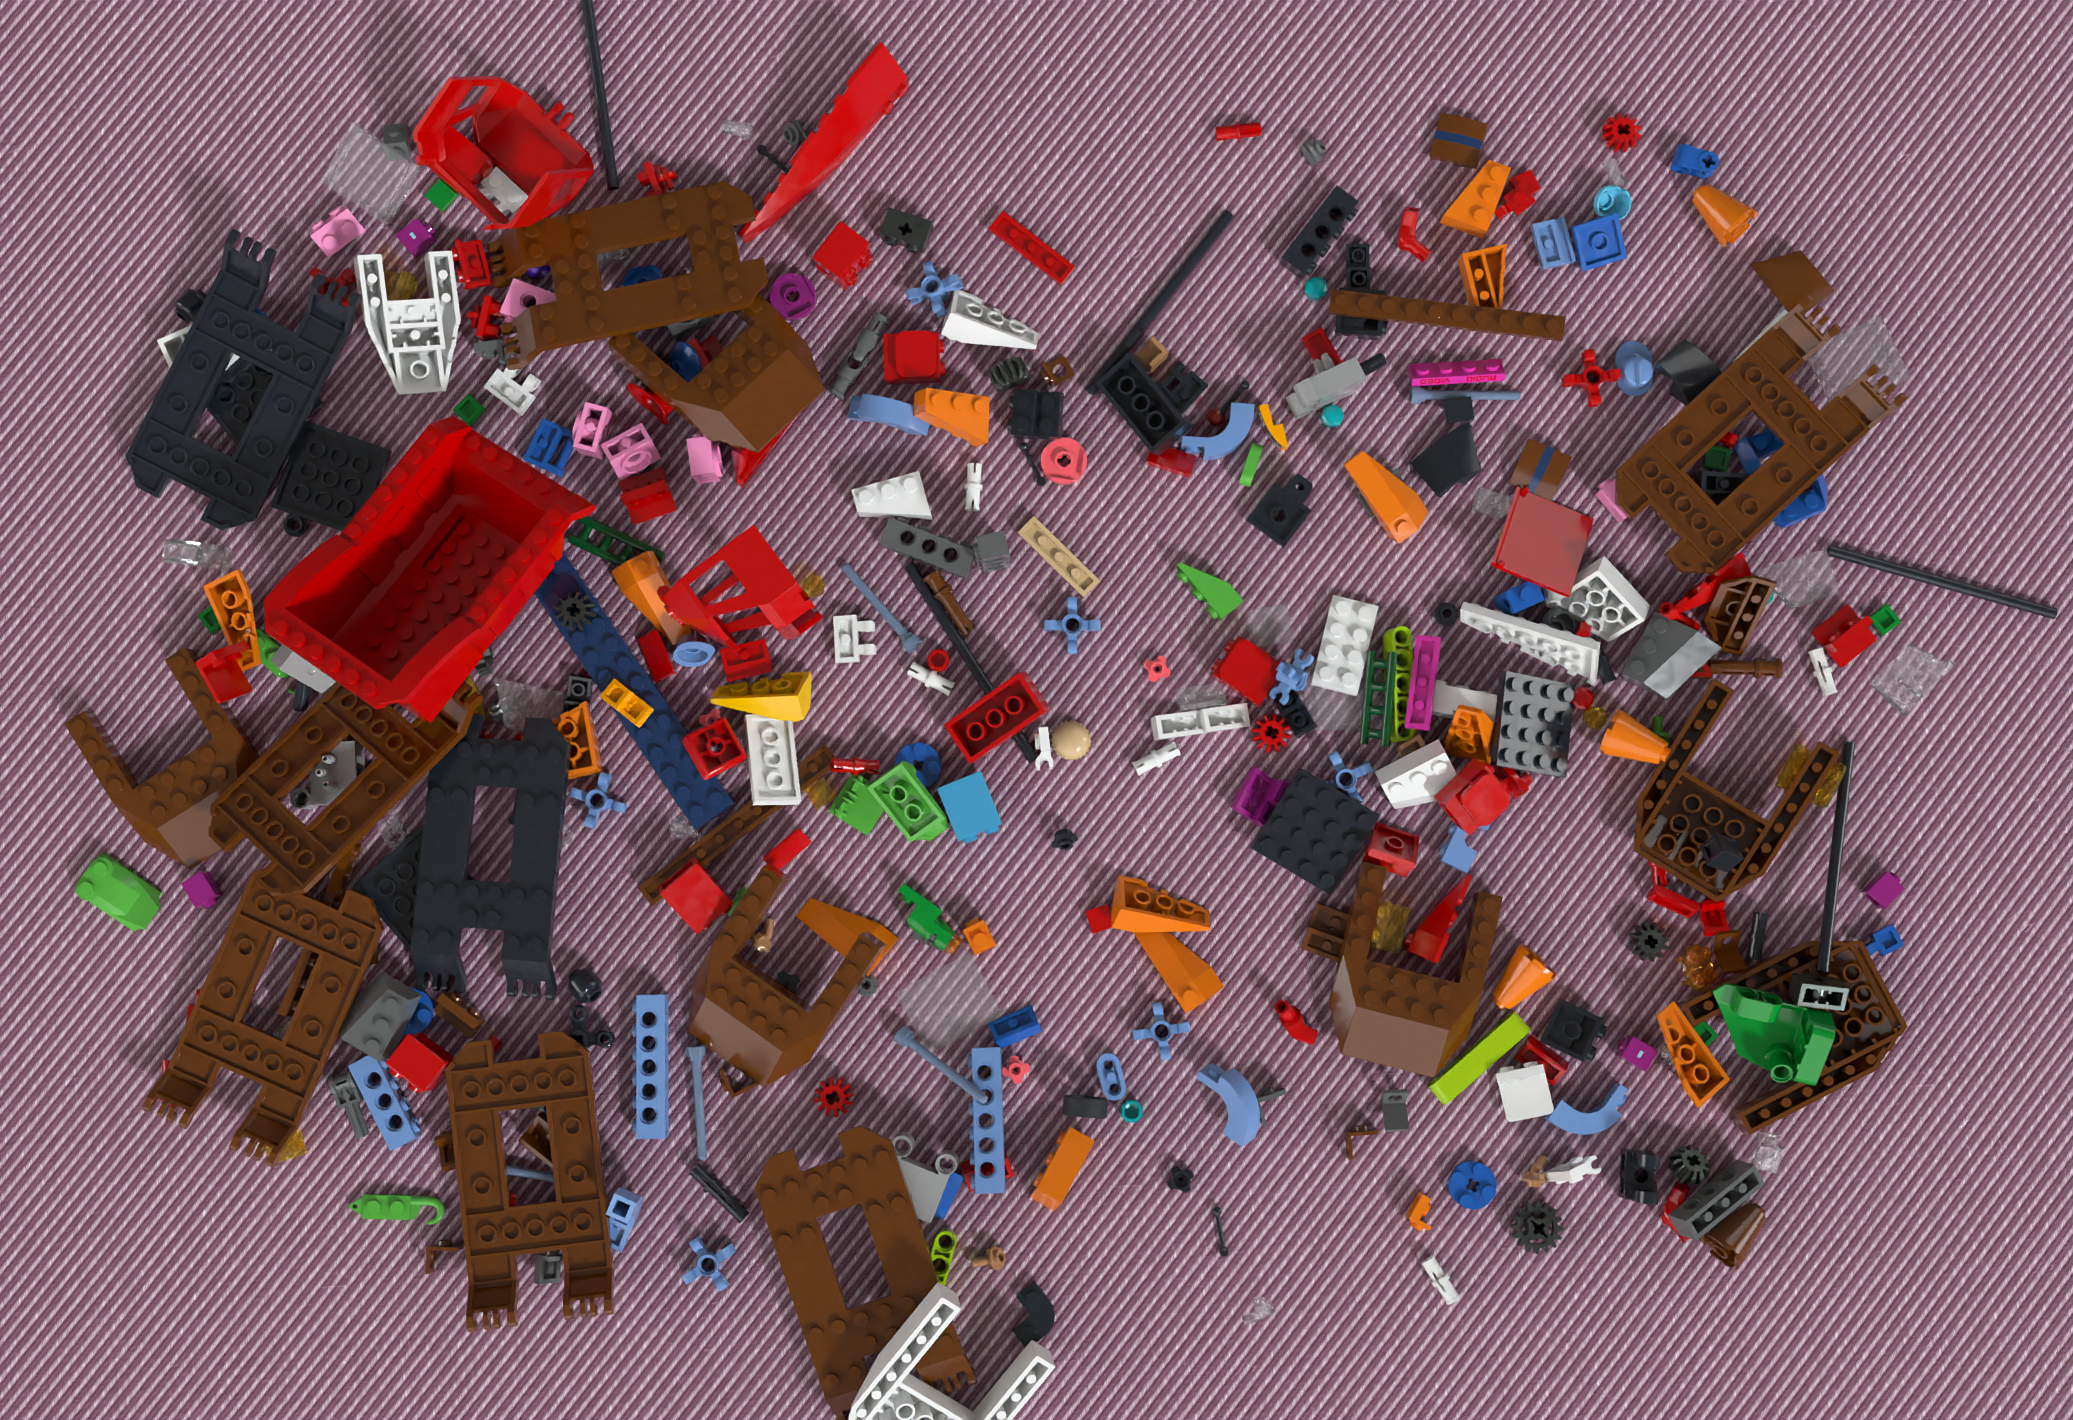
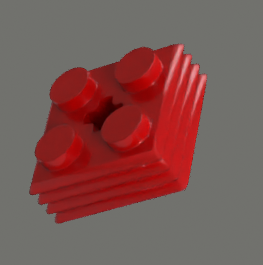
[682,717,747,780]

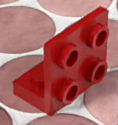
[195,640,253,704]

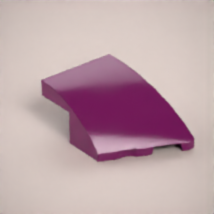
[1230,767,1288,827]

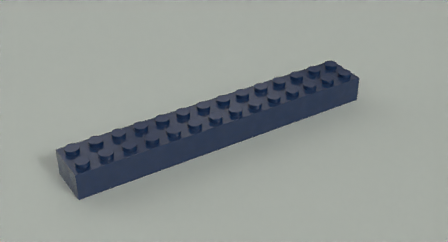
[534,548,737,830]

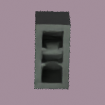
[880,207,933,254]
[1787,973,1849,1011]

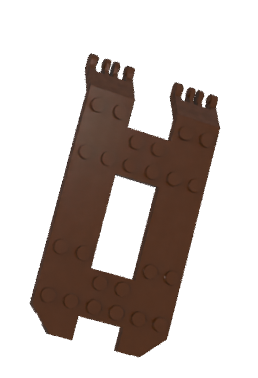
[487,181,769,370]
[1615,294,1908,573]
[208,680,483,896]
[142,868,384,1168]
[445,1030,615,1332]
[755,1125,978,1420]

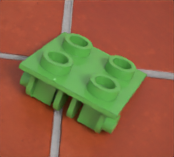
[828,775,884,836]

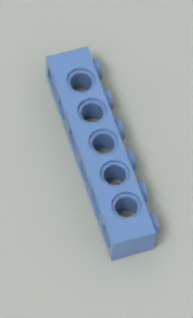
[632,994,669,1139]
[967,1047,1006,1194]

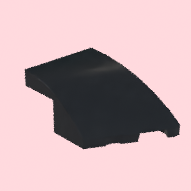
[1655,339,1722,405]
[1410,422,1481,498]

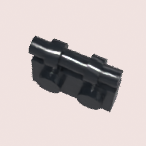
[1160,361,1208,413]

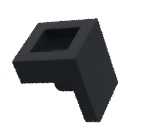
[1440,396,1474,425]
[1700,833,1744,872]

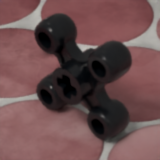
[569,1004,616,1049]

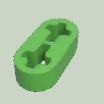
[1239,442,1263,487]

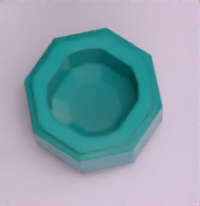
[1304,277,1327,301]
[1320,404,1344,429]
[1120,1099,1143,1123]

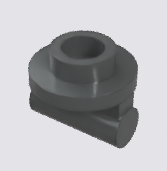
[783,120,808,146]
[1300,138,1326,167]
[488,697,517,724]

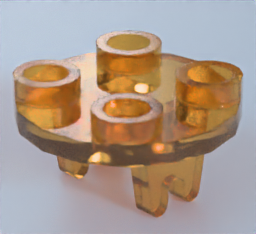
[1675,944,1717,991]

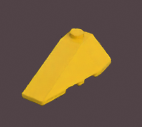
[709,671,812,722]

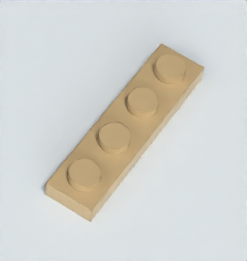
[1018,516,1100,598]

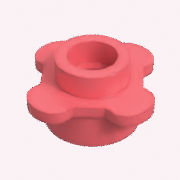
[1144,656,1171,682]
[699,708,722,726]
[1002,1055,1030,1084]

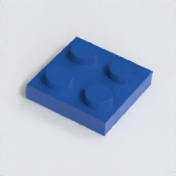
[1571,212,1627,271]

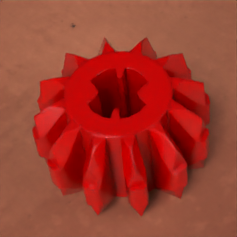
[1601,113,1641,153]
[1251,713,1291,753]
[813,1077,854,1118]

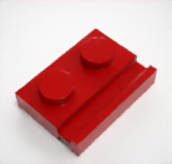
[719,638,774,683]

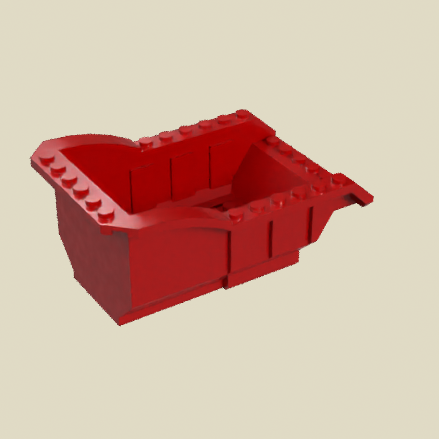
[264,416,596,723]

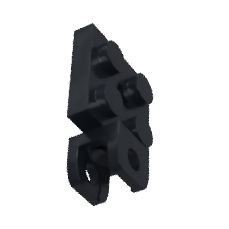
[1246,474,1313,548]

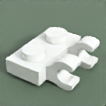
[479,167,528,216]
[484,368,542,416]
[833,615,876,663]
[1034,727,1053,771]
[1543,1156,1601,1184]

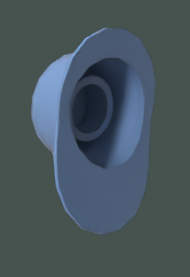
[1615,341,1653,396]
[673,631,715,667]

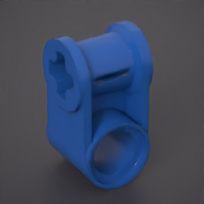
[1670,144,1719,179]

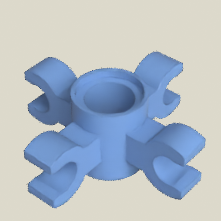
[906,261,964,318]
[1044,597,1100,654]
[1269,648,1314,705]
[1326,751,1373,803]
[569,772,627,829]
[1132,1002,1190,1060]
[682,1236,737,1292]

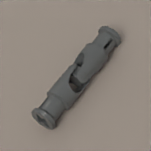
[826,311,891,401]

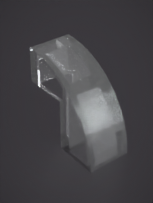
[161,539,232,571]

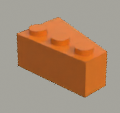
[1439,160,1511,239]
[914,388,990,447]
[1030,1127,1095,1211]

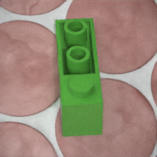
[1176,562,1243,621]

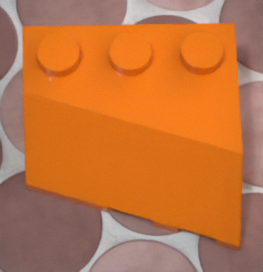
[520,701,603,780]

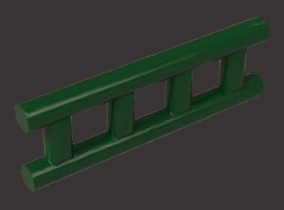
[568,516,665,566]
[1359,650,1398,747]

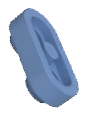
[1096,1053,1126,1101]

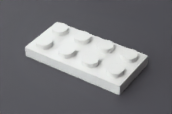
[1311,595,1379,696]
[744,714,801,805]

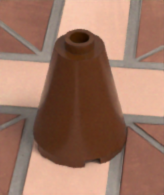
[1700,1203,1766,1269]

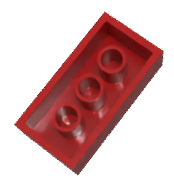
[944,671,1051,764]

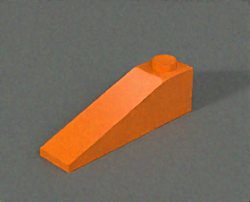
[1343,451,1428,544]
[611,551,693,645]
[203,569,261,672]
[1445,704,1494,764]
[1111,875,1210,932]
[796,898,899,976]
[1134,932,1224,1013]
[1656,1001,1730,1108]

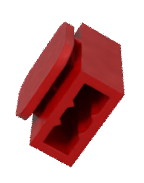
[424,126,495,199]
[883,330,945,385]
[1211,636,1280,707]
[1434,758,1511,836]
[658,857,733,934]

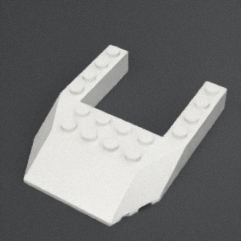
[848,1282,1055,1420]

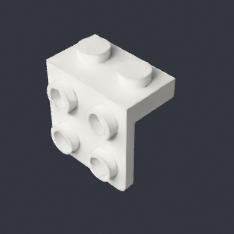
[1495,1061,1554,1122]

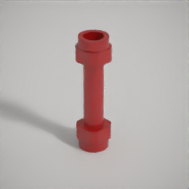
[1659,602,1700,631]

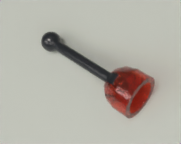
[1205,381,1250,428]

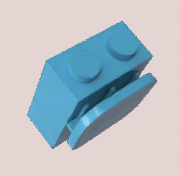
[937,771,1002,844]

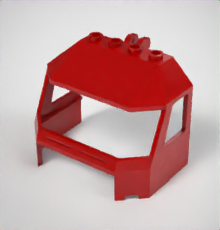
[413,76,594,230]
[657,524,823,652]

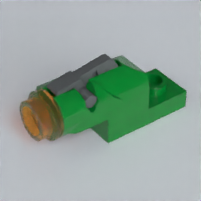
[899,883,963,955]

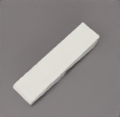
[1151,703,1251,741]

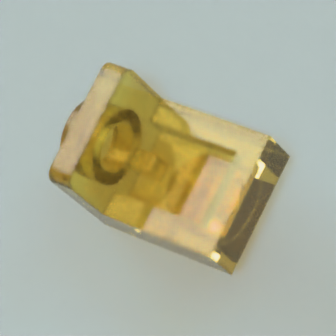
[266,1131,307,1163]

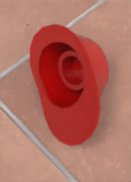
[627,383,674,425]

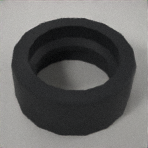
[1062,1095,1108,1119]

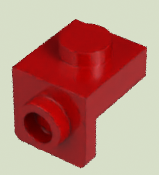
[1697,898,1729,937]

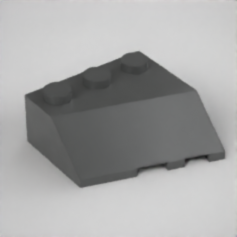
[1622,612,1722,700]
[339,972,422,1062]

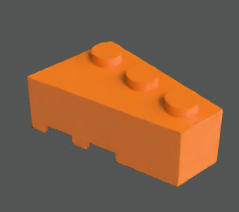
[1458,244,1507,309]

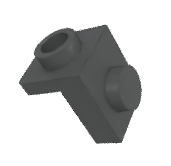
[383,123,411,161]
[534,1250,563,1284]

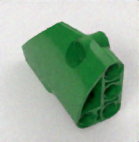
[1712,983,1835,1086]

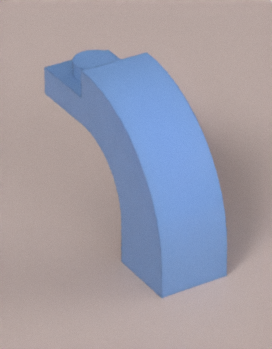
[847,394,930,436]
[1180,402,1254,460]
[1196,1063,1260,1147]
[1543,1083,1628,1135]
[606,1187,643,1252]

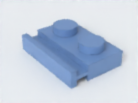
[1530,217,1576,270]

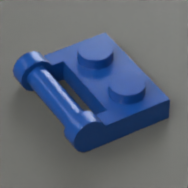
[523,418,574,478]

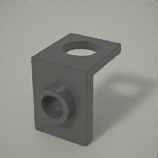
[1256,1087,1287,1126]
[1381,1089,1409,1132]

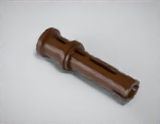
[922,568,975,636]
[1707,658,1783,679]

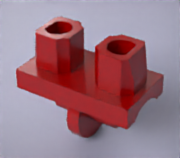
[637,161,677,197]
[465,295,504,341]
[1492,766,1533,800]

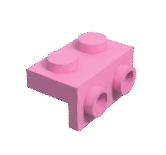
[309,206,365,258]

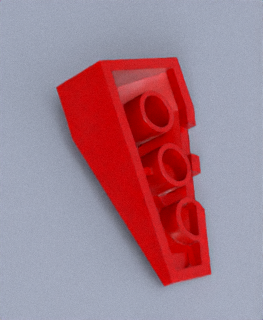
[1673,552,1752,613]
[1404,874,1472,963]

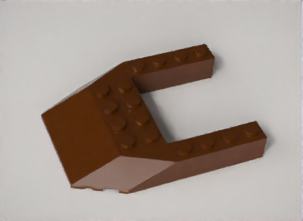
[607,265,825,453]
[64,647,260,869]
[1633,678,1841,902]
[1329,862,1503,1078]
[687,864,887,1087]
[1676,941,1908,1135]

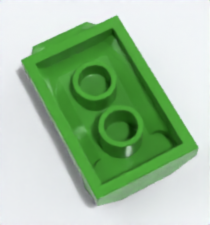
[867,760,950,843]
[75,853,163,931]

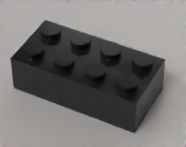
[1095,352,1194,456]

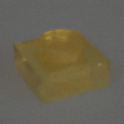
[804,778,837,810]

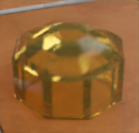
[802,574,825,598]
[1582,706,1607,729]

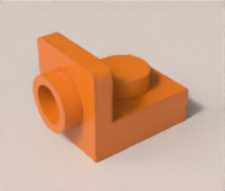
[962,918,996,955]
[1405,1191,1431,1231]

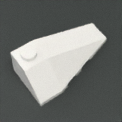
[941,290,1039,349]

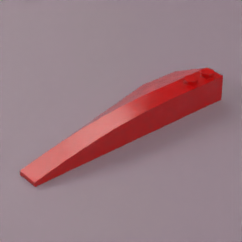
[739,42,909,243]

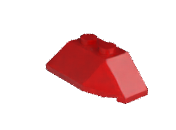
[731,420,793,488]

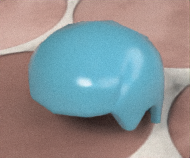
[1593,185,1632,220]

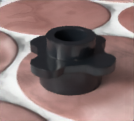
[1051,829,1078,850]
[778,971,800,995]
[1167,1166,1194,1193]

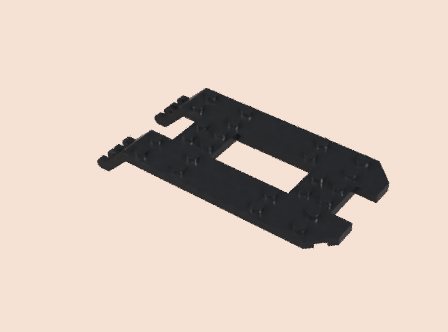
[126,229,362,531]
[410,714,571,1000]

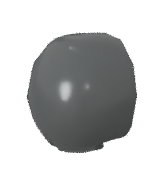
[1541,606,1576,634]

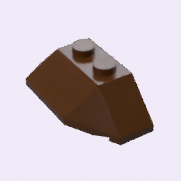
[1704,575,1777,656]

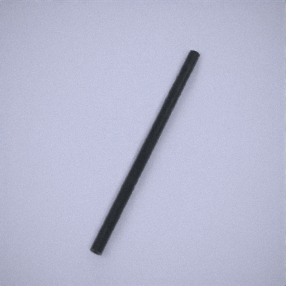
[581,0,619,190]
[1084,210,1234,396]
[1826,544,2058,619]
[905,562,1038,764]
[1816,741,1855,973]

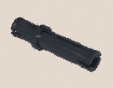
[689,1163,750,1224]

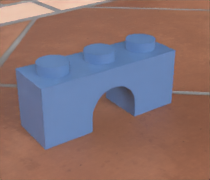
[1437,822,1491,873]

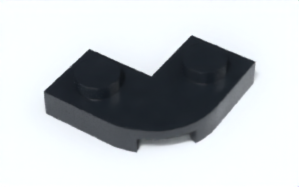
[1012,1281,1055,1347]

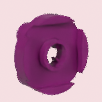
[770,273,817,321]

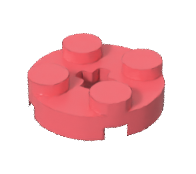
[1041,437,1087,485]

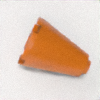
[1692,184,1758,247]
[1600,710,1670,764]
[1492,943,1557,1009]

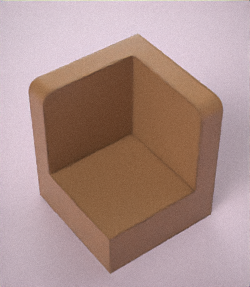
[1136,336,1169,373]
[1396,734,1426,758]

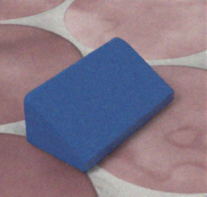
[988,1005,1042,1049]
[934,1166,964,1220]

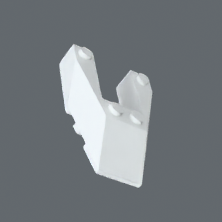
[354,251,461,395]

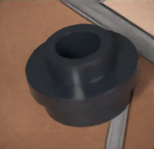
[284,514,308,537]
[1434,602,1458,626]

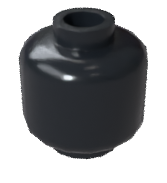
[174,289,207,323]
[567,968,603,1003]

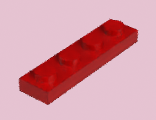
[989,211,1075,286]

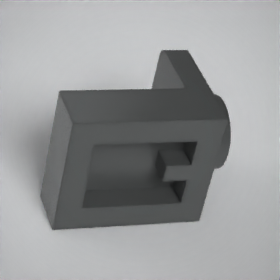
[474,339,511,367]

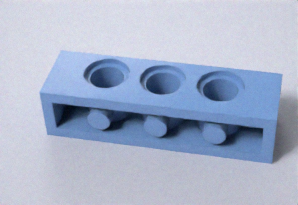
[348,1055,422,1151]

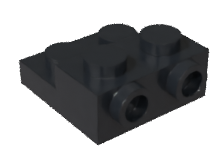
[1335,287,1387,340]
[1007,390,1064,439]
[1540,999,1608,1064]

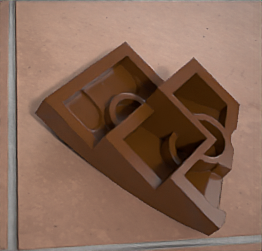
[1750,250,1835,314]

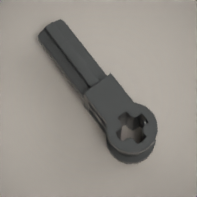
[327,1069,369,1139]

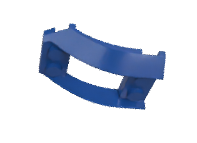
[1732,429,1828,529]

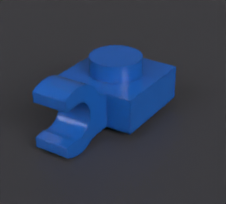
[1864,924,1904,956]

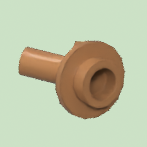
[751,919,774,952]
[1522,1155,1548,1187]
[971,1246,1005,1270]

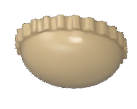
[1051,720,1091,761]

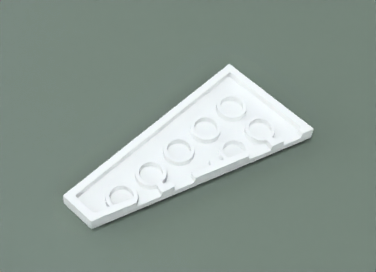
[1460,602,1600,686]

